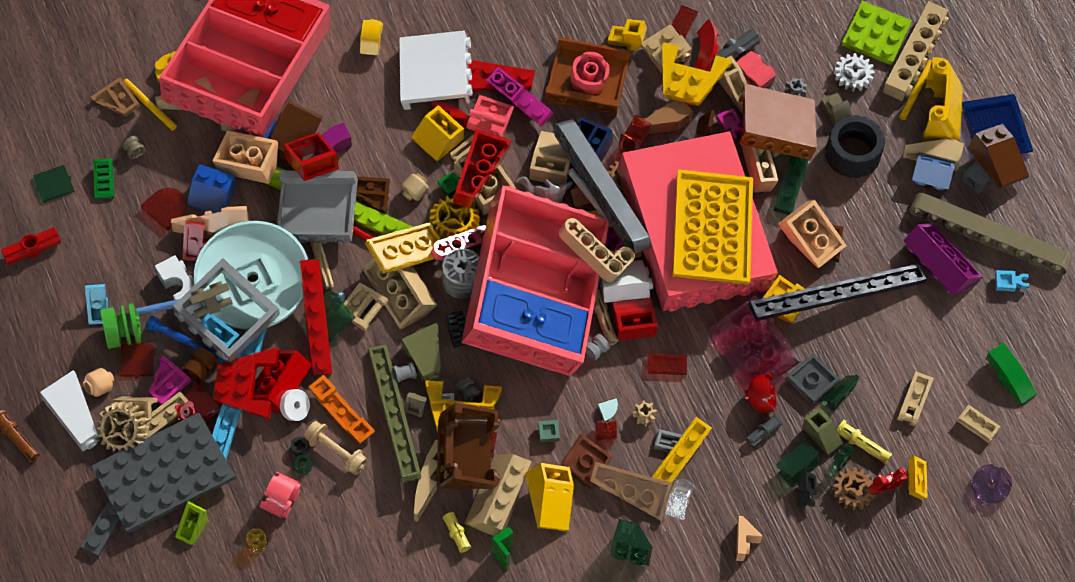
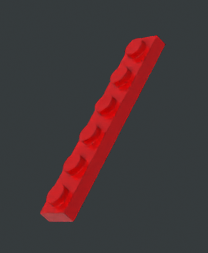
[299,259,332,376]

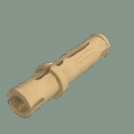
[593,289,618,345]

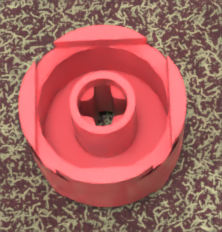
[570,52,609,95]
[259,472,301,518]

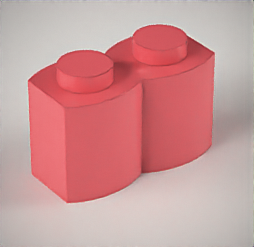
[736,51,776,88]

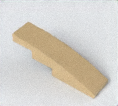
[414,439,438,522]

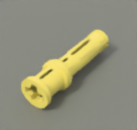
[837,420,892,464]

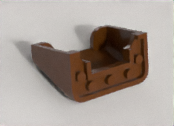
[437,403,500,489]

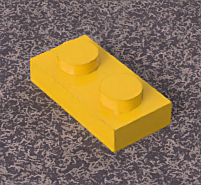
[908,456,927,500]

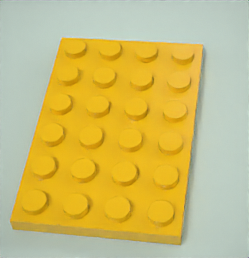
[672,169,753,285]

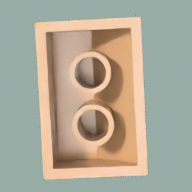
[213,131,278,184]

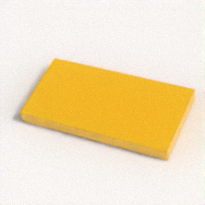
[365,222,446,274]

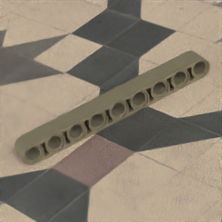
[909,193,1073,275]

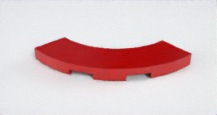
[693,19,719,72]

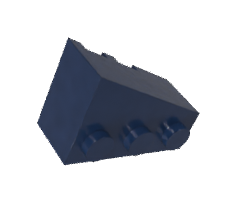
[571,117,613,179]

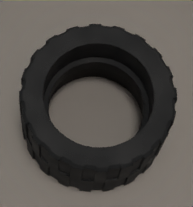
[825,115,885,178]

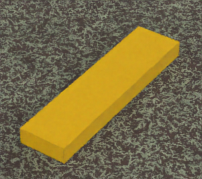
[652,417,712,483]

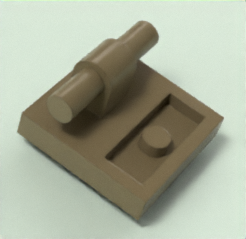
[188,281,233,318]

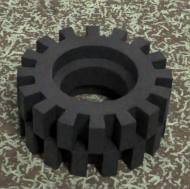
[446,310,467,348]

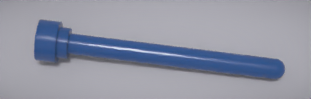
[145,315,227,363]

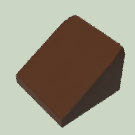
[696,110,715,136]

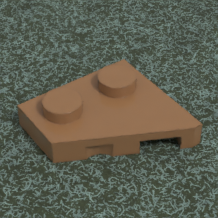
[91,77,141,117]

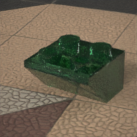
[610,519,653,566]

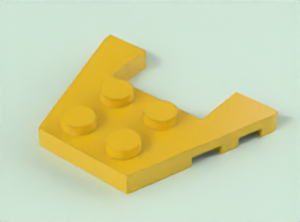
[662,42,732,106]
[425,380,502,434]

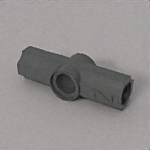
[711,29,761,66]

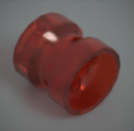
[596,420,617,440]

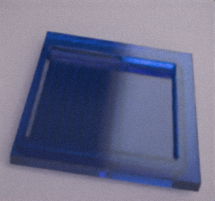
[962,94,1033,154]

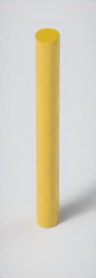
[899,60,932,120]
[123,79,177,131]

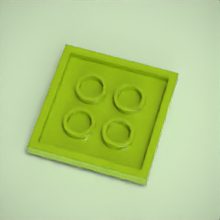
[841,1,912,66]

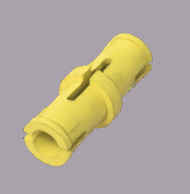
[442,512,471,553]

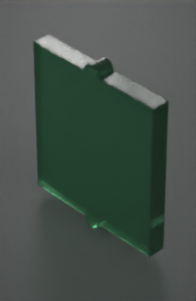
[33,165,75,203]

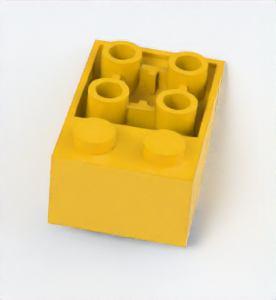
[525,463,574,531]

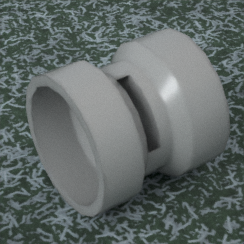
[585,334,610,361]

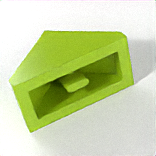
[175,502,208,546]

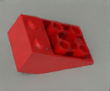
[611,297,657,341]

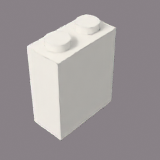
[598,260,653,303]

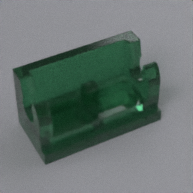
[776,440,820,487]

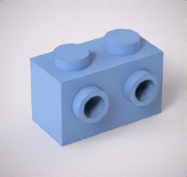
[912,155,954,190]

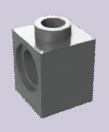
[961,161,992,195]

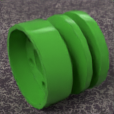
[100,303,142,349]

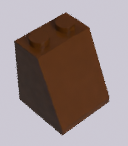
[269,100,323,166]

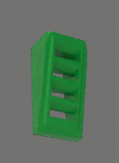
[93,158,114,199]

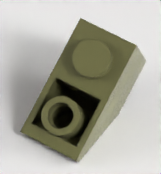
[802,407,843,456]

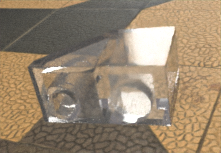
[664,479,695,520]

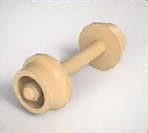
[304,421,368,475]

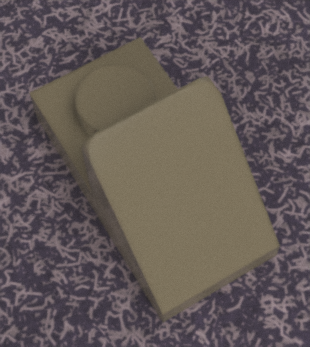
[820,93,852,125]

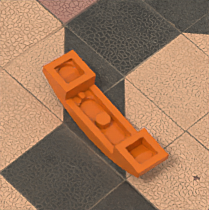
[309,375,375,444]

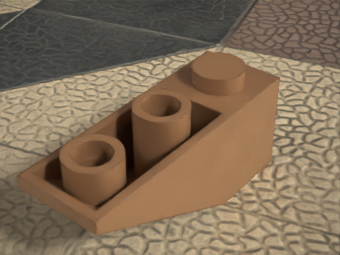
[635,99,693,136]

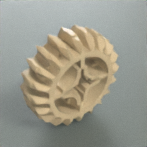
[96,401,150,454]

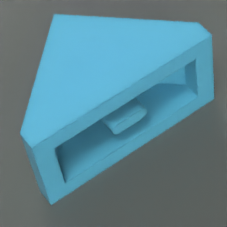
[200,313,240,348]

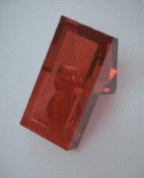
[619,115,652,152]

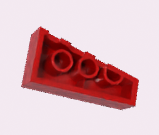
[452,129,512,209]

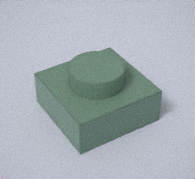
[538,420,560,443]

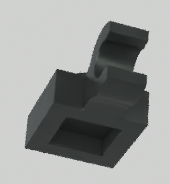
[798,471,817,509]

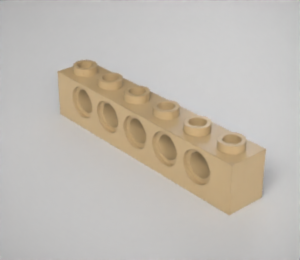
[883,1,949,101]

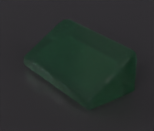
[822,375,859,411]

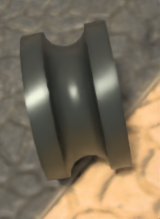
[291,437,309,457]

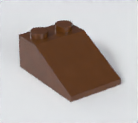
[967,124,1029,188]

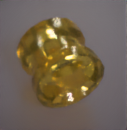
[246,528,267,553]

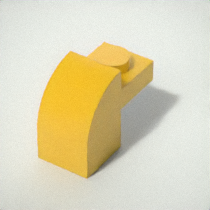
[360,19,383,55]
[608,19,647,51]

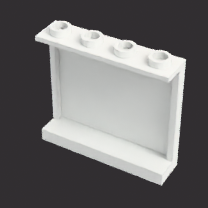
[400,31,472,110]

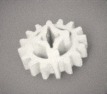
[834,53,875,92]

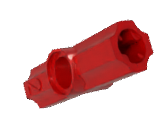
[1,227,61,265]

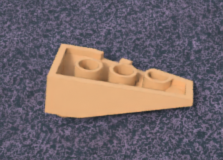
[171,206,249,240]

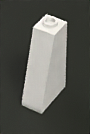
[40,370,99,451]

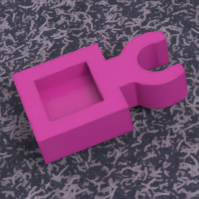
[716,108,743,142]

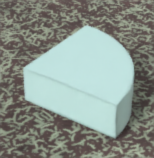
[598,398,618,424]

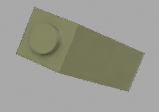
[402,323,441,385]

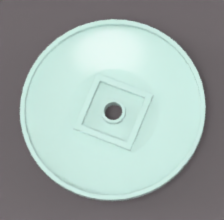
[194,221,308,330]

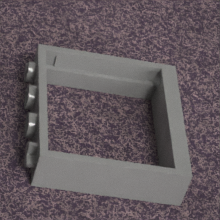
[173,258,280,363]

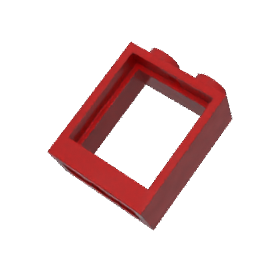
[284,132,339,181]

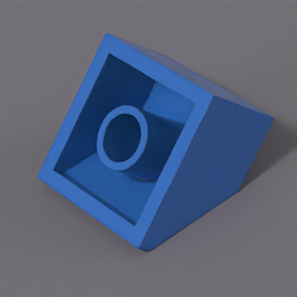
[187,164,236,214]

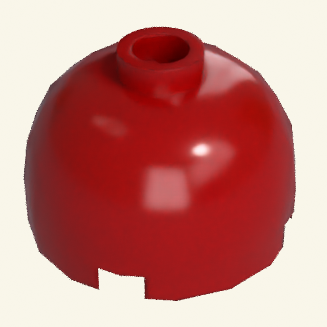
[745,373,777,413]

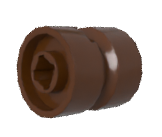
[181,346,217,383]

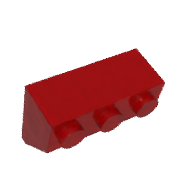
[252,350,312,412]

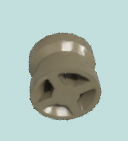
[122,136,146,159]

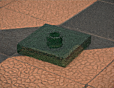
[303,289,356,342]

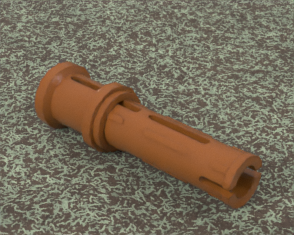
[0,410,40,463]

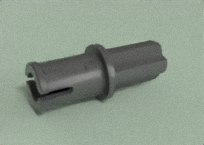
[747,415,782,446]

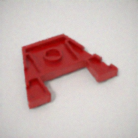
[213,348,279,420]

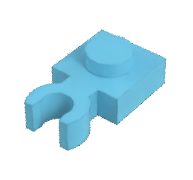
[995,270,1029,291]

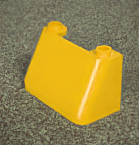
[922,57,963,142]

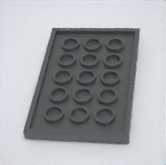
[91,413,236,534]

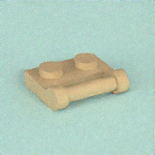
[337,283,388,331]

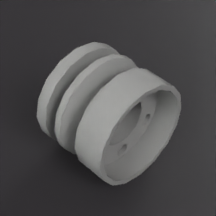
[442,248,479,299]

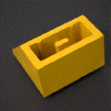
[411,105,464,162]

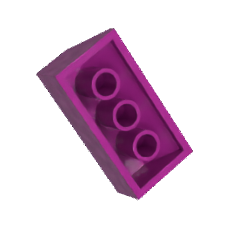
[903,223,983,295]

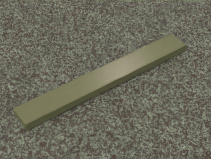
[368,344,421,482]

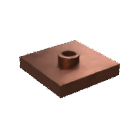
[559,434,613,489]

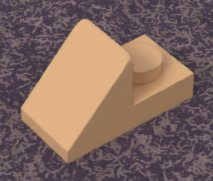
[736,516,762,561]

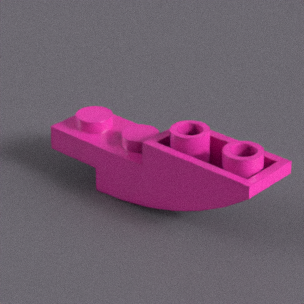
[486,67,554,127]

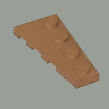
[590,462,672,522]

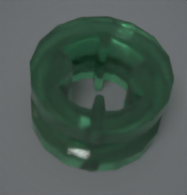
[294,455,312,475]

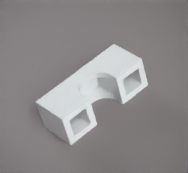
[155,256,203,315]

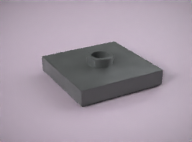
[785,353,841,406]

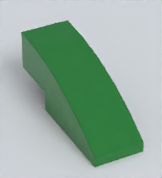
[986,342,1037,405]

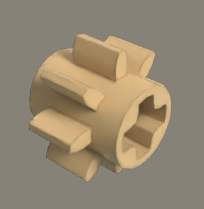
[632,401,657,427]

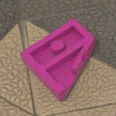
[149,355,191,405]

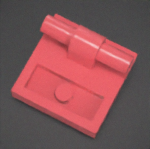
[467,95,514,137]

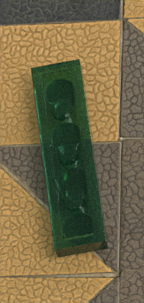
[773,156,809,215]

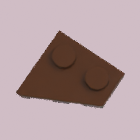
[356,177,390,214]

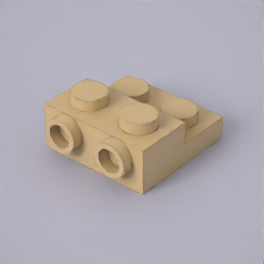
[641,24,692,74]

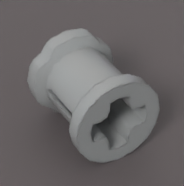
[393,361,417,383]

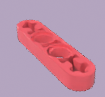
[431,226,486,261]

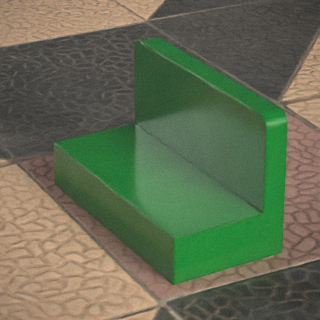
[491,526,513,570]

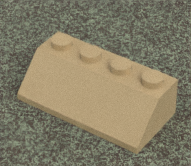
[362,258,438,329]
[464,454,532,536]

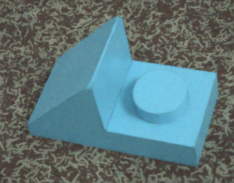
[85,284,108,325]

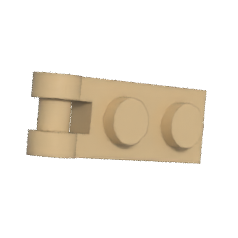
[897,371,934,427]

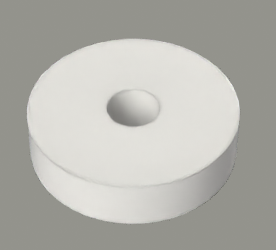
[280,389,310,421]

